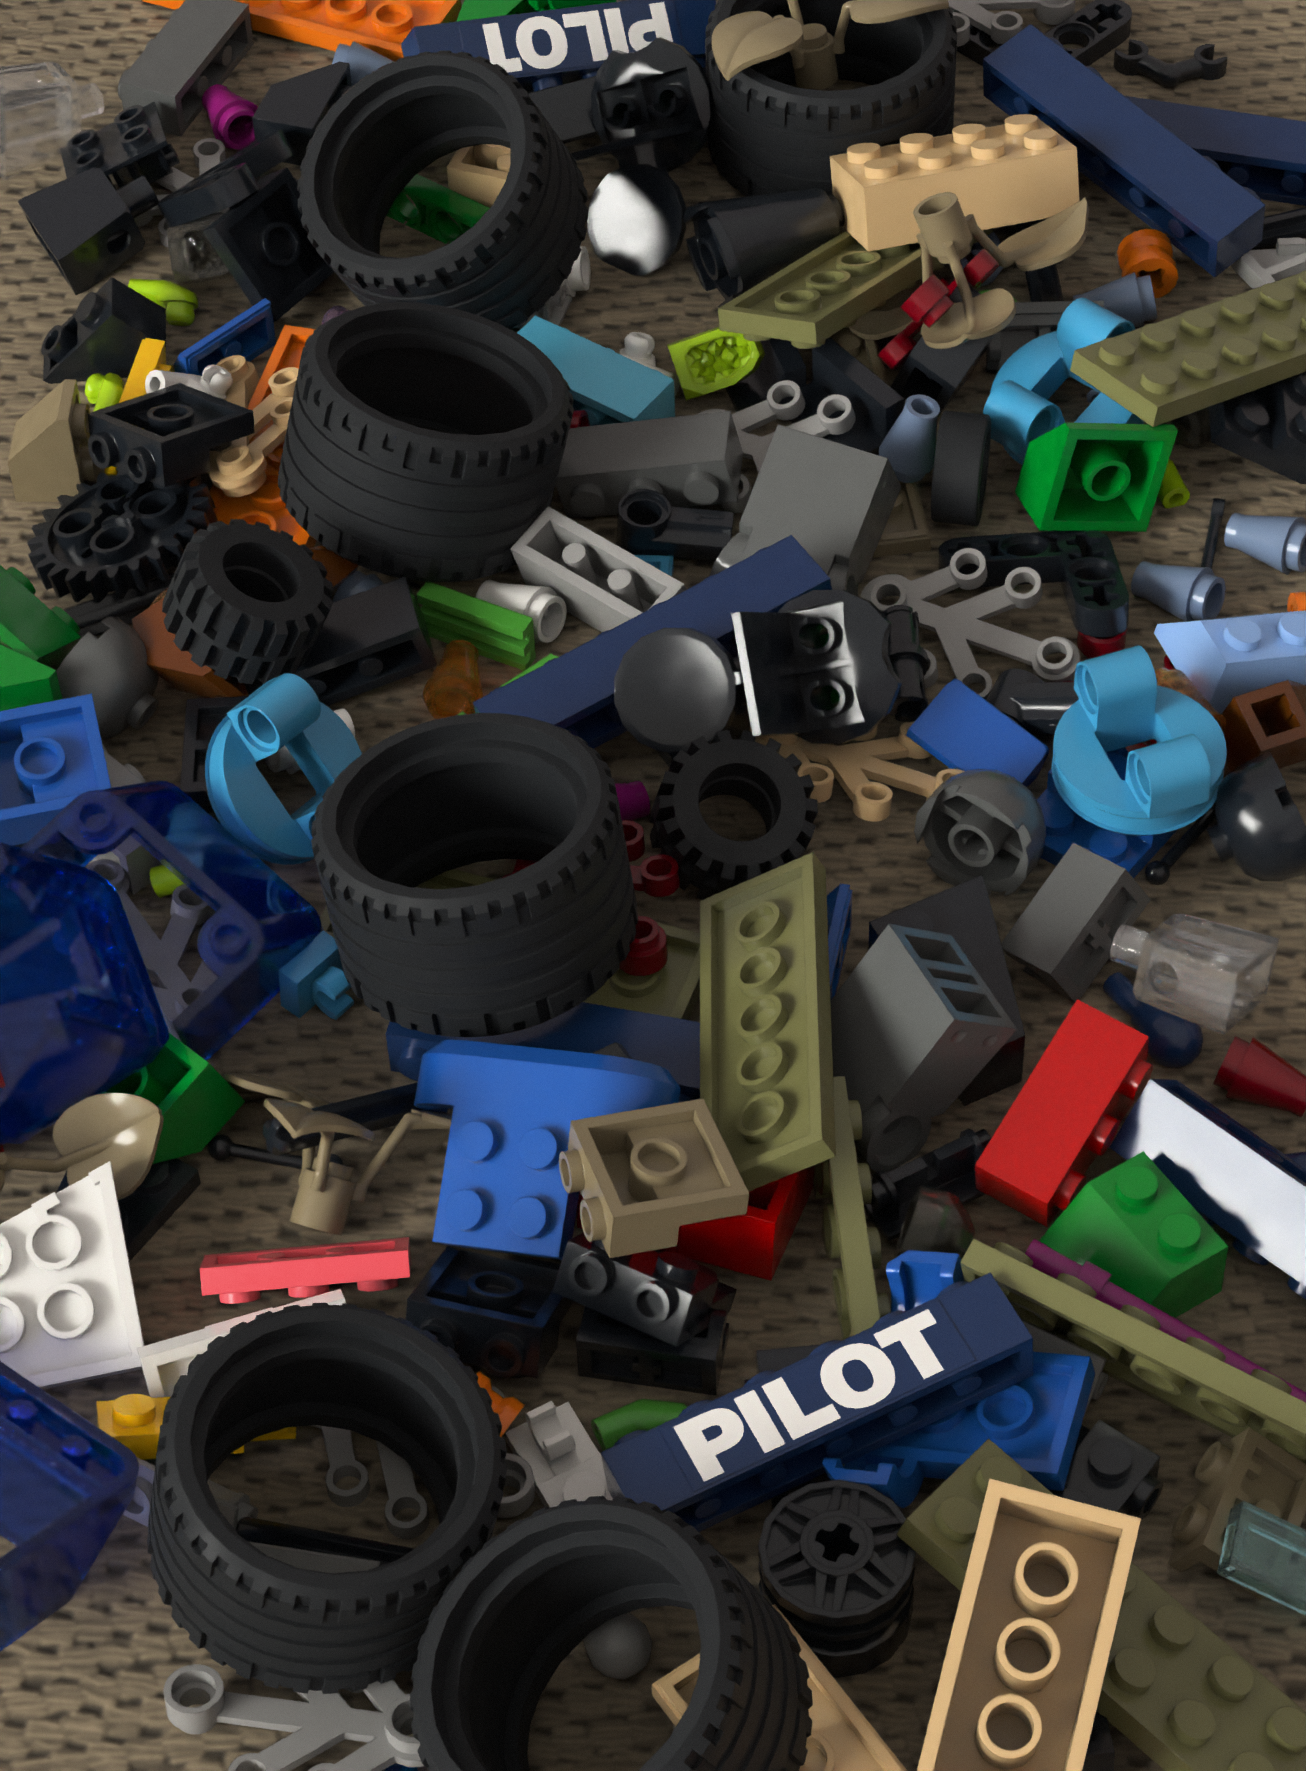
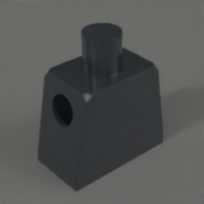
[18,168,159,295]

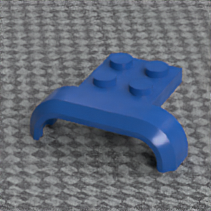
[414,1040,681,1260]
[822,1250,1095,1508]

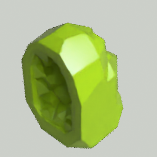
[667,327,765,400]

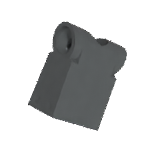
[710,424,901,629]
[830,924,1017,1173]

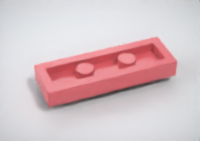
[199,1237,412,1304]

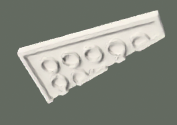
[0,1161,145,1398]

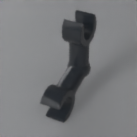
[1113,39,1228,89]

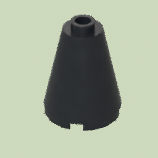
[684,188,844,308]

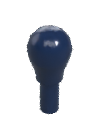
[1103,972,1203,1069]

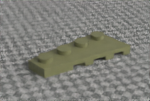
[813,1076,891,1341]

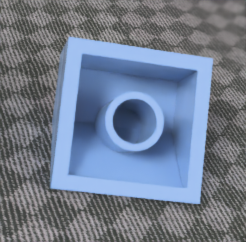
[1154,610,1306,716]

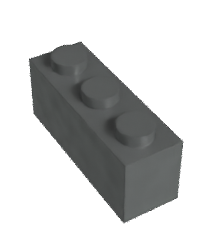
[118,0,254,137]
[556,411,743,518]

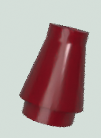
[1213,1036,1306,1118]

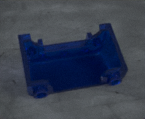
[0,842,169,1144]

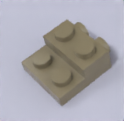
[559,1098,749,1258]

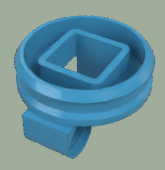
[983,297,1144,465]
[1051,645,1227,836]
[205,673,362,865]

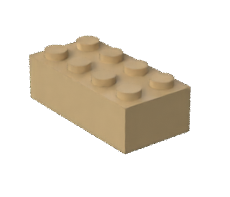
[830,114,1080,252]
[917,1478,1141,1771]

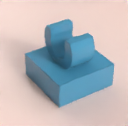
[278,930,354,1020]

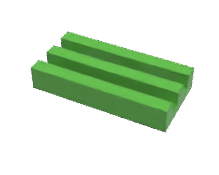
[417,582,536,671]

